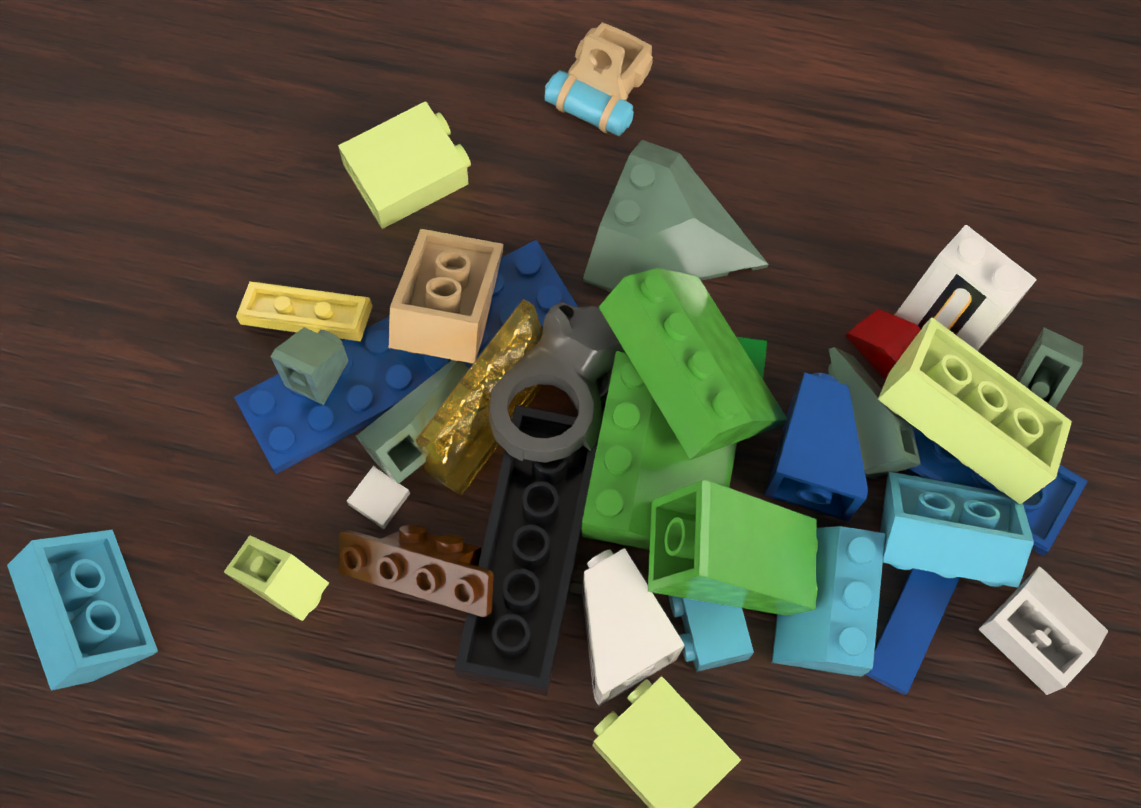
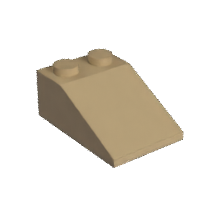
[389,229,504,364]

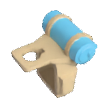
[544,22,653,136]

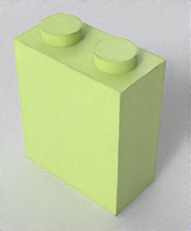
[338,101,471,229]
[592,676,741,808]

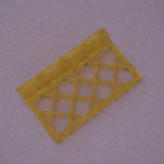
[415,299,543,495]

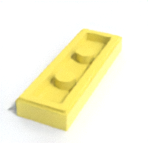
[236,281,373,342]

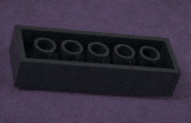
[455,405,599,696]

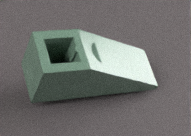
[828,347,921,479]
[356,360,482,484]

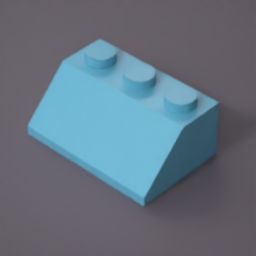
[880,472,1034,588]
[772,526,885,677]
[7,530,158,691]

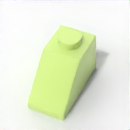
[224,536,329,621]

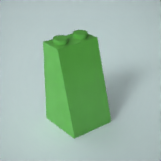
[648,480,818,616]

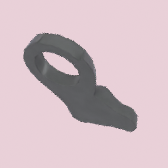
[489,302,626,463]

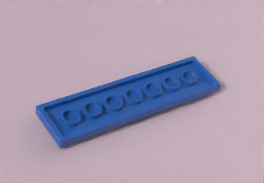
[234,240,578,474]

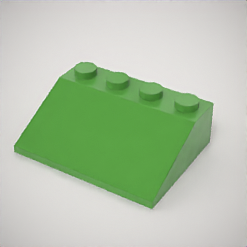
[599,268,788,460]
[582,351,737,550]

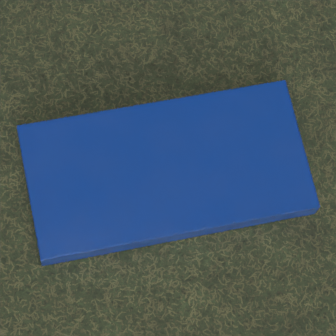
[902,425,1088,556]

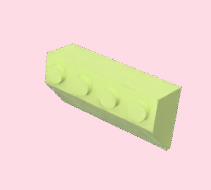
[878,317,1072,504]

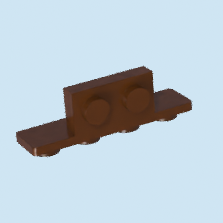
[338,525,493,617]

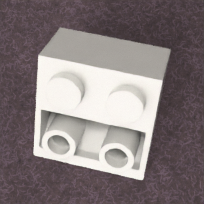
[979,566,1108,695]

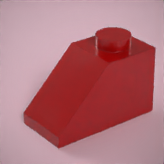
[845,309,921,381]

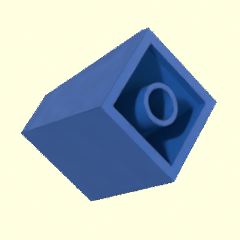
[764,373,868,522]

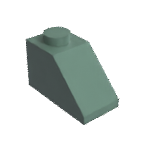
[270,327,349,405]
[1016,327,1084,408]

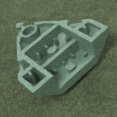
[583,140,769,292]

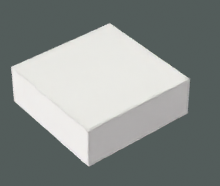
[347,466,410,529]

